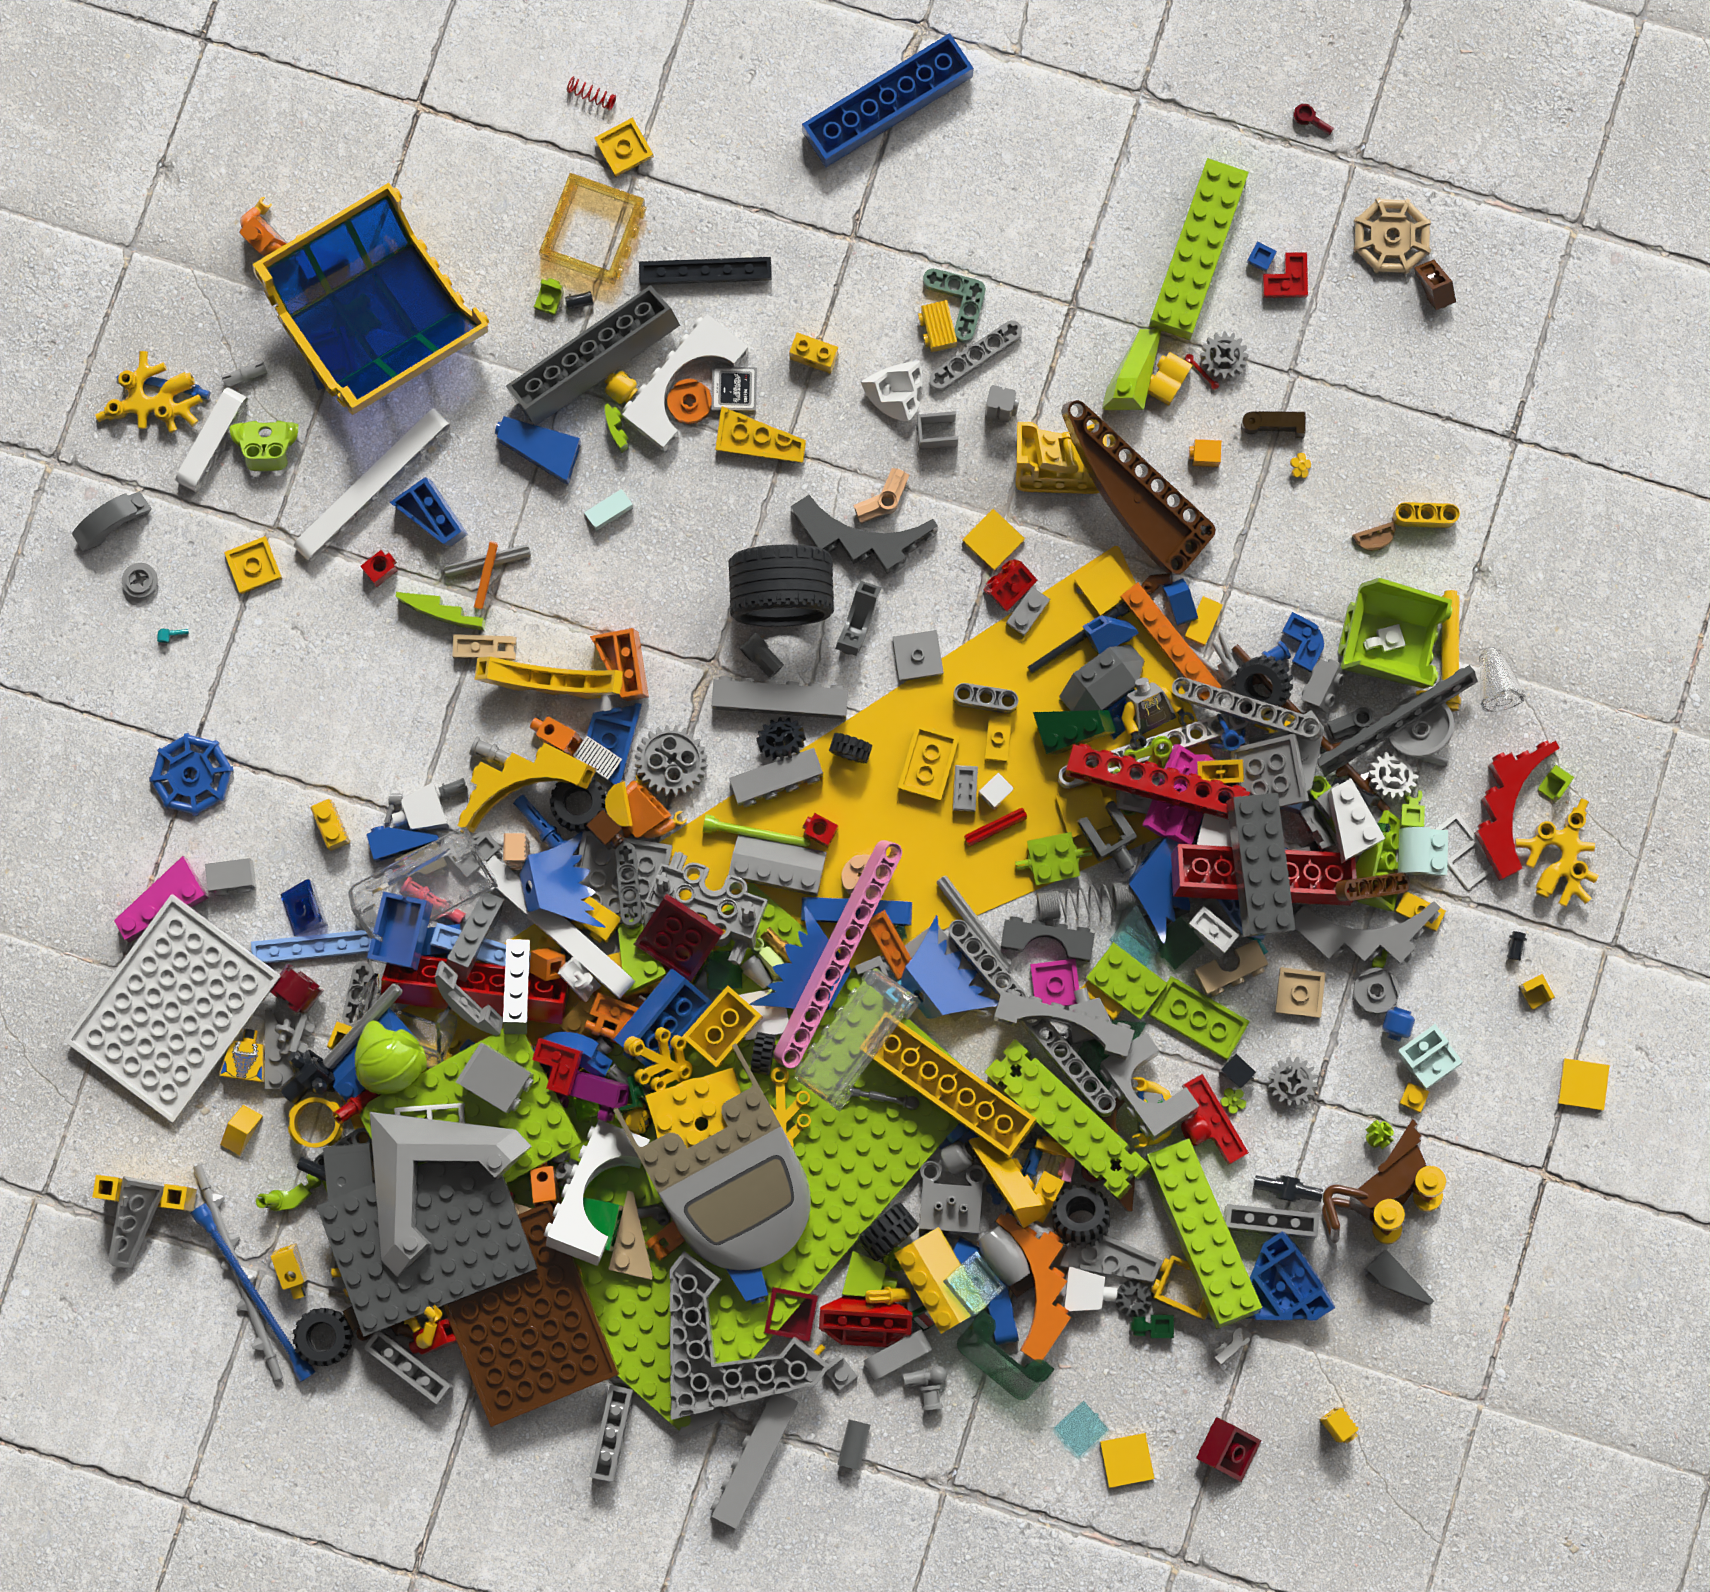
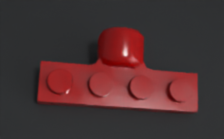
[1181,1074,1249,1165]

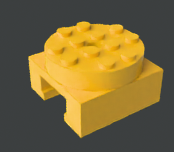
[645,1068,742,1149]

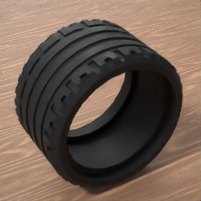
[728,544,834,627]

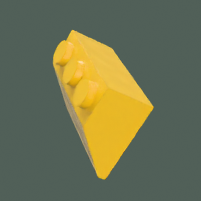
[682,986,763,1068]

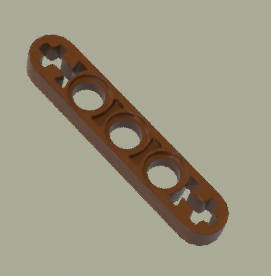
[1335,872,1410,901]

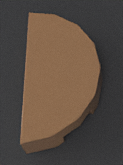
[1352,521,1396,551]

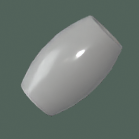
[978,1226,1030,1286]

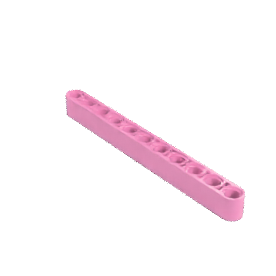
[773,840,902,1068]

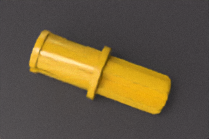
[865,1287,911,1305]

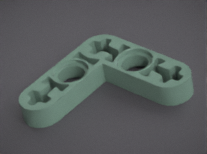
[923,268,986,343]

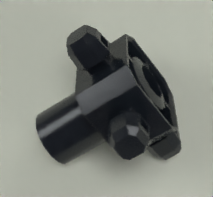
[280,1049,336,1104]

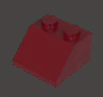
[1196,1417,1262,1482]

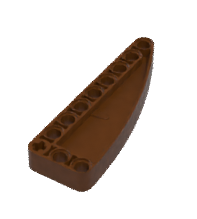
[1061,400,1216,574]

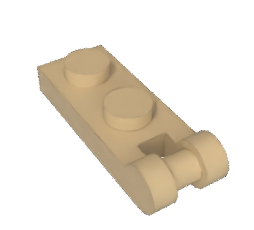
[452,634,517,661]

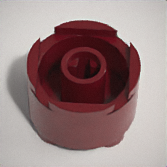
[270,964,324,1014]

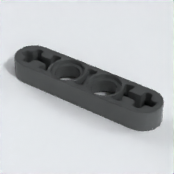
[615,842,642,929]

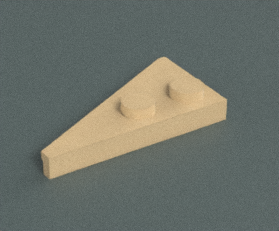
[609,1191,653,1280]

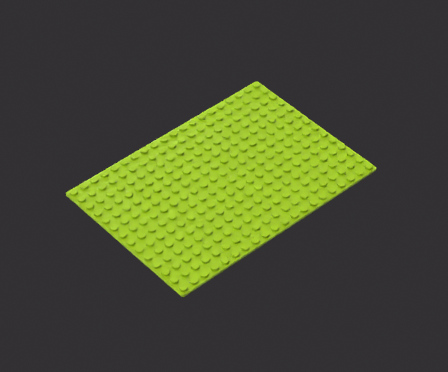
[507,883,960,1431]

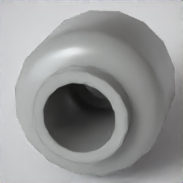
[939,1141,975,1175]

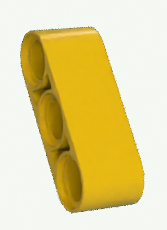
[1392,502,1460,528]

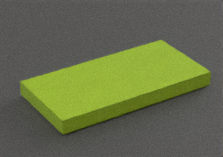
[1148,976,1250,1061]

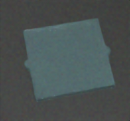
[1054,1401,1109,1456]

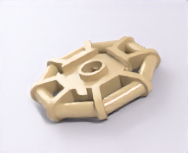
[1353,197,1432,274]

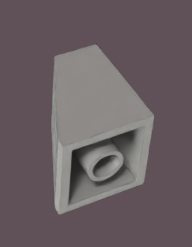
[456,1042,534,1113]

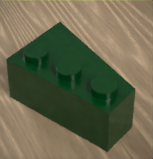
[1033,710,1116,755]

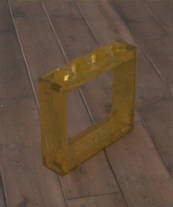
[539,173,647,285]

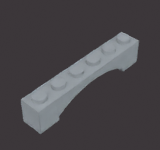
[994,989,1135,1060]

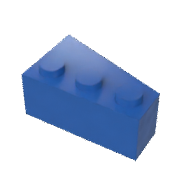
[389,477,468,547]

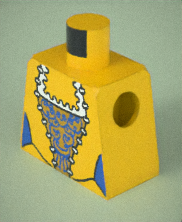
[220,1029,265,1083]
[270,1243,308,1300]

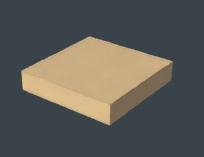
[1275,967,1326,1018]

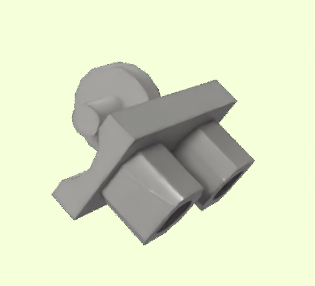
[275,1013,314,1056]

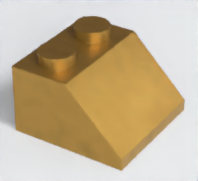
[559,994,616,1041]

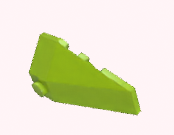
[1102,329,1161,410]
[1356,810,1400,911]

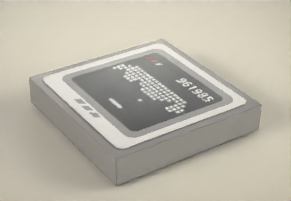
[711,366,757,412]

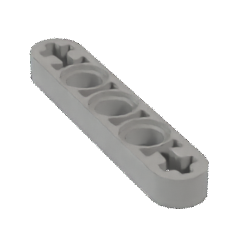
[930,320,1022,391]

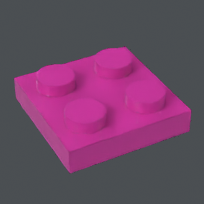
[1030,959,1079,1006]

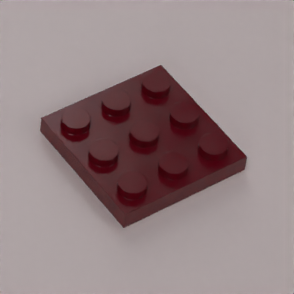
[633,894,724,982]

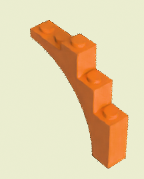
[995,1213,1071,1364]

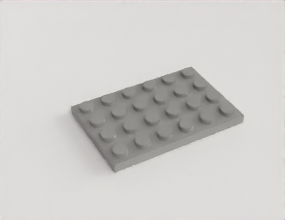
[561,831,673,963]

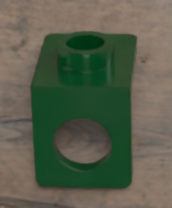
[612,1076,644,1113]

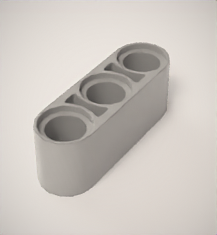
[953,683,1018,714]
[863,1329,933,1381]

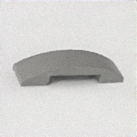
[435,961,503,1036]

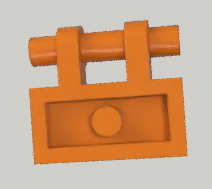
[584,992,639,1044]

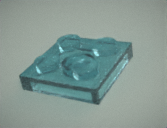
[943,1251,1006,1317]

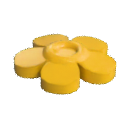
[1290,453,1311,478]

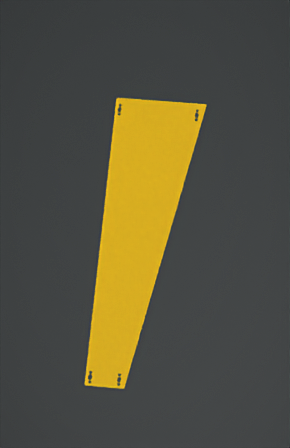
[342,546,1227,1150]

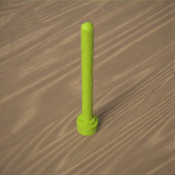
[702,814,811,847]

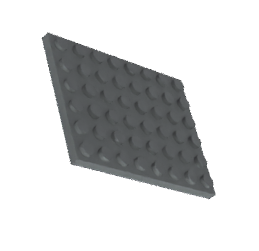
[316,1162,538,1336]

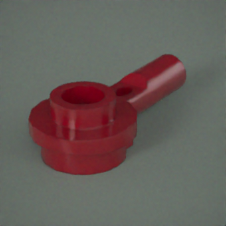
[1293,104,1334,136]

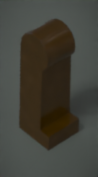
[1241,411,1306,438]

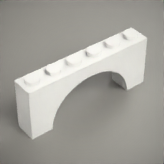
[622,314,749,452]
[544,1120,650,1266]

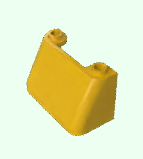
[1015,422,1107,494]

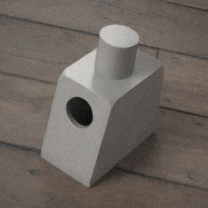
[1068,988,1112,1045]

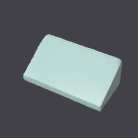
[584,489,634,531]

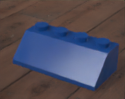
[613,968,712,1067]
[332,1007,419,1103]

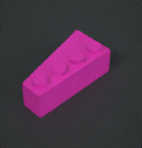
[114,856,209,943]

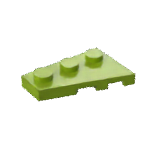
[618,918,667,996]

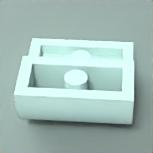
[1398,827,1448,876]
[1398,1024,1463,1090]

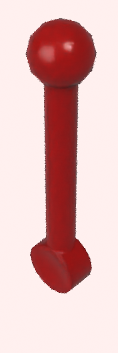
[1185,354,1219,390]

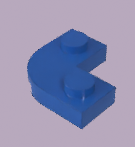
[1281,612,1325,672]

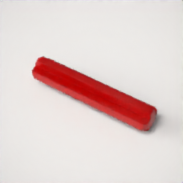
[964,808,1027,846]

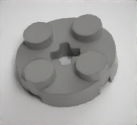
[1353,968,1400,1014]

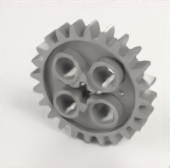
[634,725,708,798]

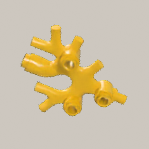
[95,351,203,433]
[1515,798,1599,907]

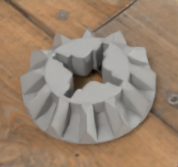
[122,563,158,598]

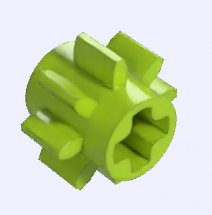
[1365,1120,1394,1150]

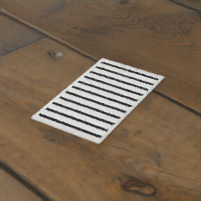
[573,736,622,779]

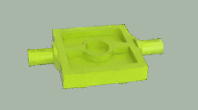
[1015,832,1092,885]

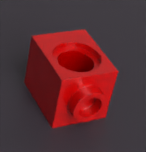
[360,550,398,587]
[802,813,839,848]

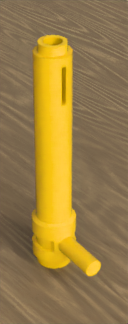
[1416,590,1461,712]

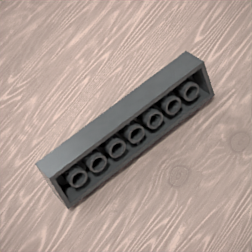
[506,285,680,426]

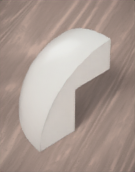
[861,361,923,421]

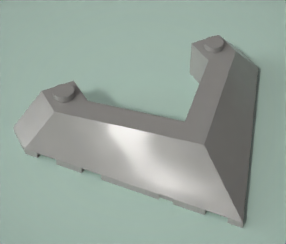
[370,1112,532,1277]
[670,1251,830,1420]

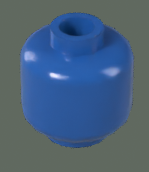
[1382,1007,1415,1042]

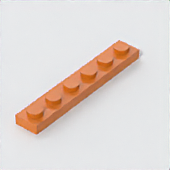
[1120,582,1221,701]

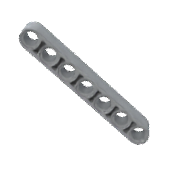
[1172,677,1323,741]

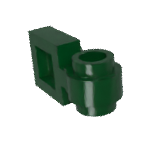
[1129,1315,1174,1338]

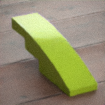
[395,592,485,630]

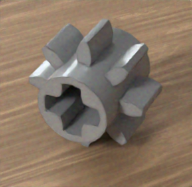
[555,1159,579,1187]

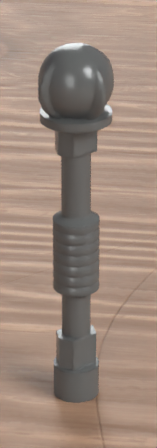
[845,1087,919,1110]

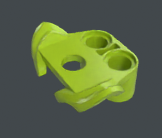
[230,421,299,471]

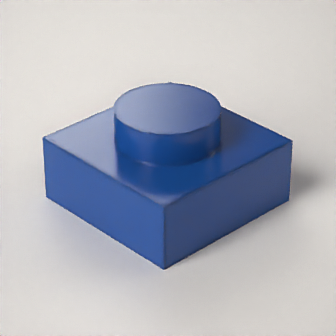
[1247,241,1277,272]

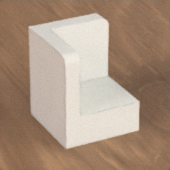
[978,773,1013,810]

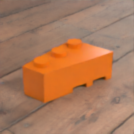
[590,628,649,701]

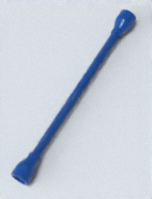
[190,1203,316,1382]

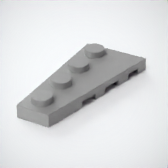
[108,1176,164,1269]
[1060,1235,1163,1282]

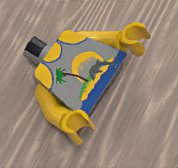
[1132,1077,1189,1149]

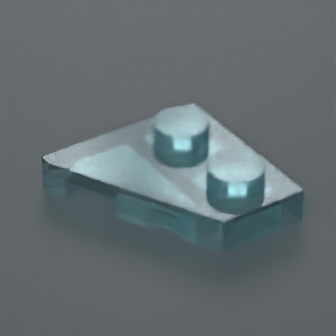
[1109,906,1160,966]

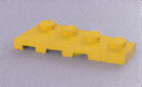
[715,406,806,463]

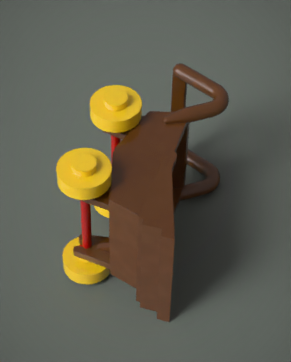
[1322,1119,1446,1245]

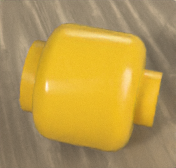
[604,371,638,404]

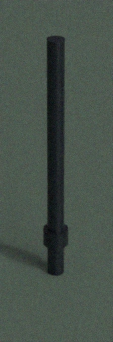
[1027,601,1130,674]

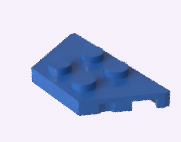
[587,703,642,785]

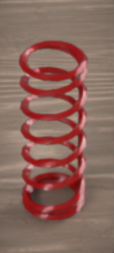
[566,76,616,110]

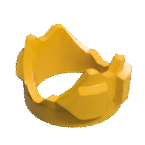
[288,1097,345,1148]

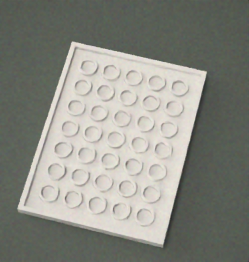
[64,894,281,1123]

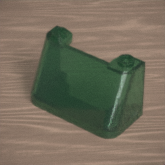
[957,1309,1055,1400]

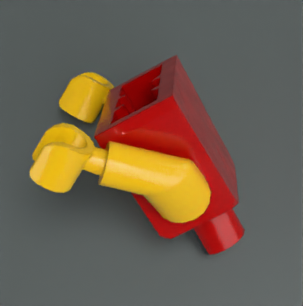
[409,1305,457,1355]

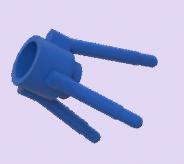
[1209,713,1246,752]

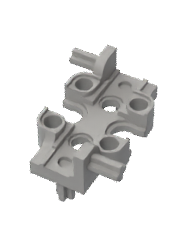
[645,852,768,965]

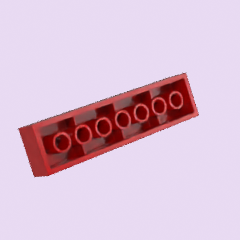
[1171,844,1357,906]
[381,956,569,1024]

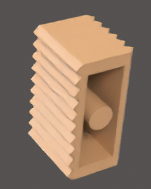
[503,833,530,870]

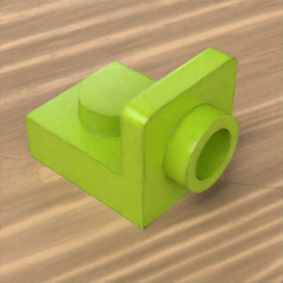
[534,278,564,316]

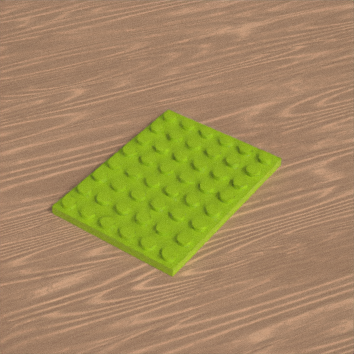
[359,1029,582,1184]

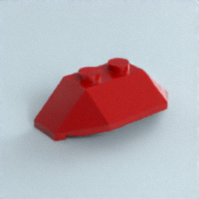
[819,1296,912,1348]

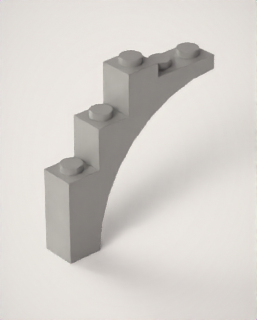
[1294,901,1441,963]

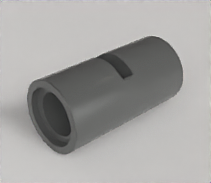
[837,1419,871,1470]

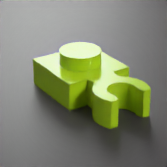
[1400,790,1425,828]

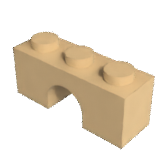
[1193,940,1268,997]

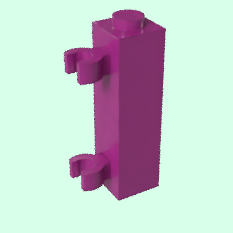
[547,1066,630,1122]

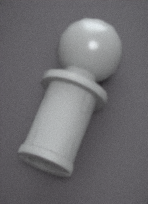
[903,1366,947,1388]

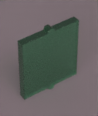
[1151,916,1205,970]
[705,951,743,989]

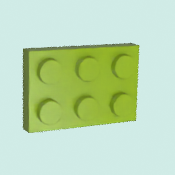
[1086,942,1168,1020]

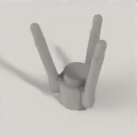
[1190,631,1238,682]

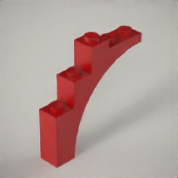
[1474,740,1560,881]

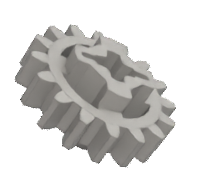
[1200,331,1249,381]
[1268,1057,1318,1106]

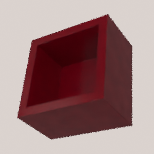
[764,1287,819,1341]

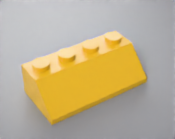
[969,1137,1047,1228]
[894,1227,986,1334]

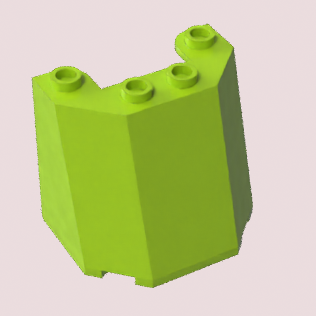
[1338,578,1452,689]

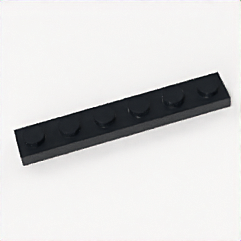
[639,257,772,285]

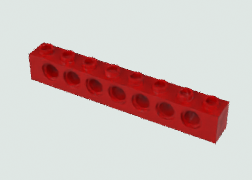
[1066,744,1250,820]

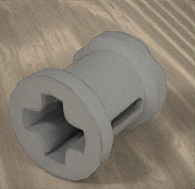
[920,1385,943,1411]

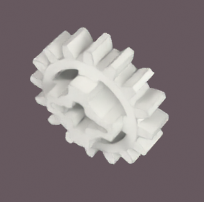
[1368,751,1418,801]

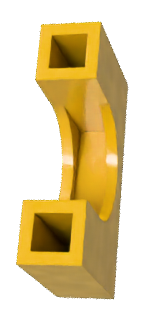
[92,1175,197,1212]

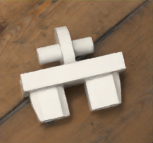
[557,957,601,1002]

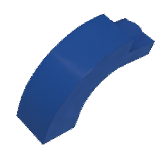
[533,1032,612,1078]

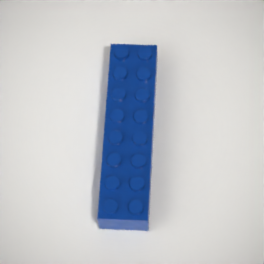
[802,33,974,168]

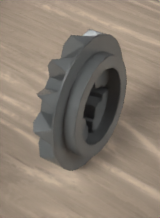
[1116,1280,1152,1317]

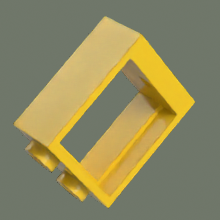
[1151,1255,1209,1320]

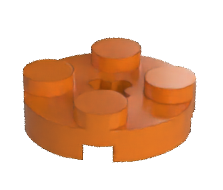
[667,379,712,424]

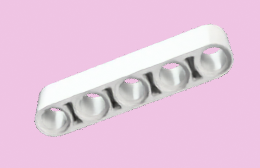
[175,387,248,492]

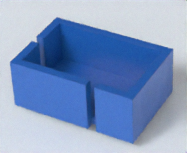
[367,891,433,971]

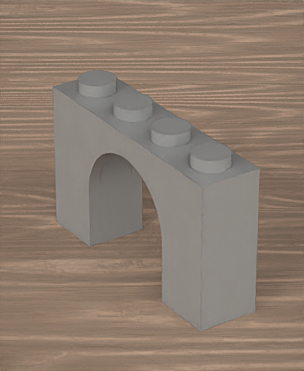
[1100,1032,1199,1141]

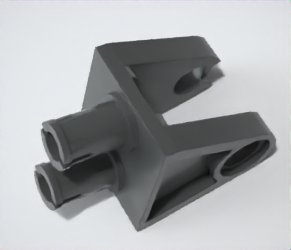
[1077,800,1137,874]

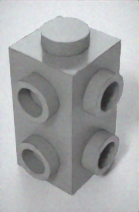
[1301,659,1346,713]

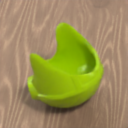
[354,1021,427,1095]

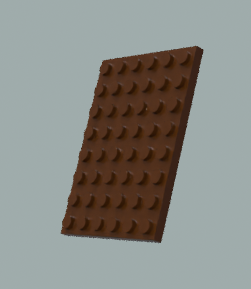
[443,1201,620,1427]

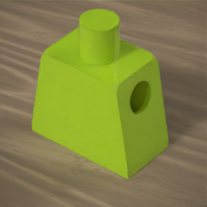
[842,1251,898,1297]

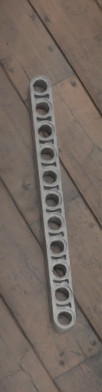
[949,920,1116,1117]

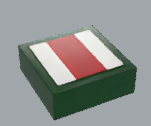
[912,1305,935,1331]

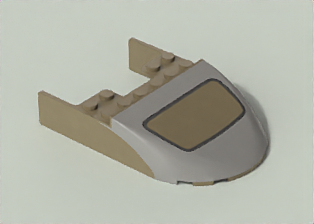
[614,1043,811,1270]

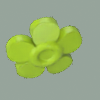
[1220,1088,1246,1114]

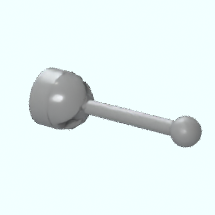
[578,1035,614,1070]

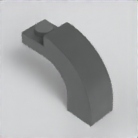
[72,491,152,552]
[835,580,882,656]

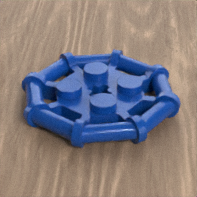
[149,733,234,816]

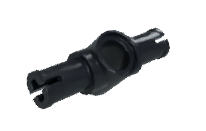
[1253,1175,1323,1202]

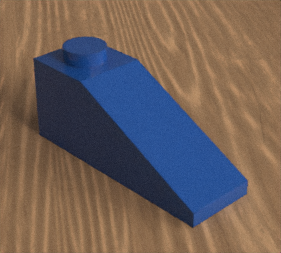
[366,826,441,862]

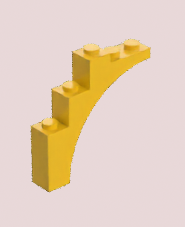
[474,656,623,700]
[457,743,597,833]

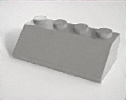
[728,834,827,896]

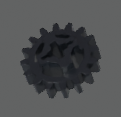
[756,717,806,761]

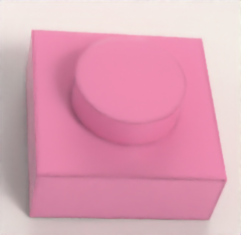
[1058,1158,1075,1183]

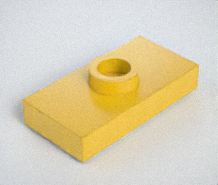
[985,714,1012,762]
[1395,892,1446,932]

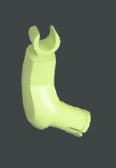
[751,938,784,995]

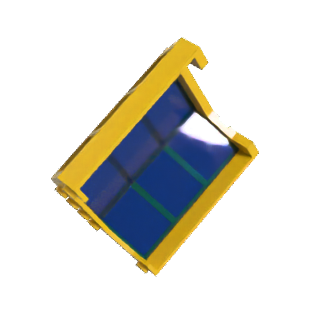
[253,183,489,415]

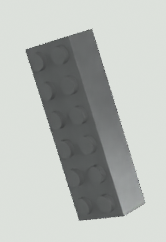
[1226,793,1295,937]

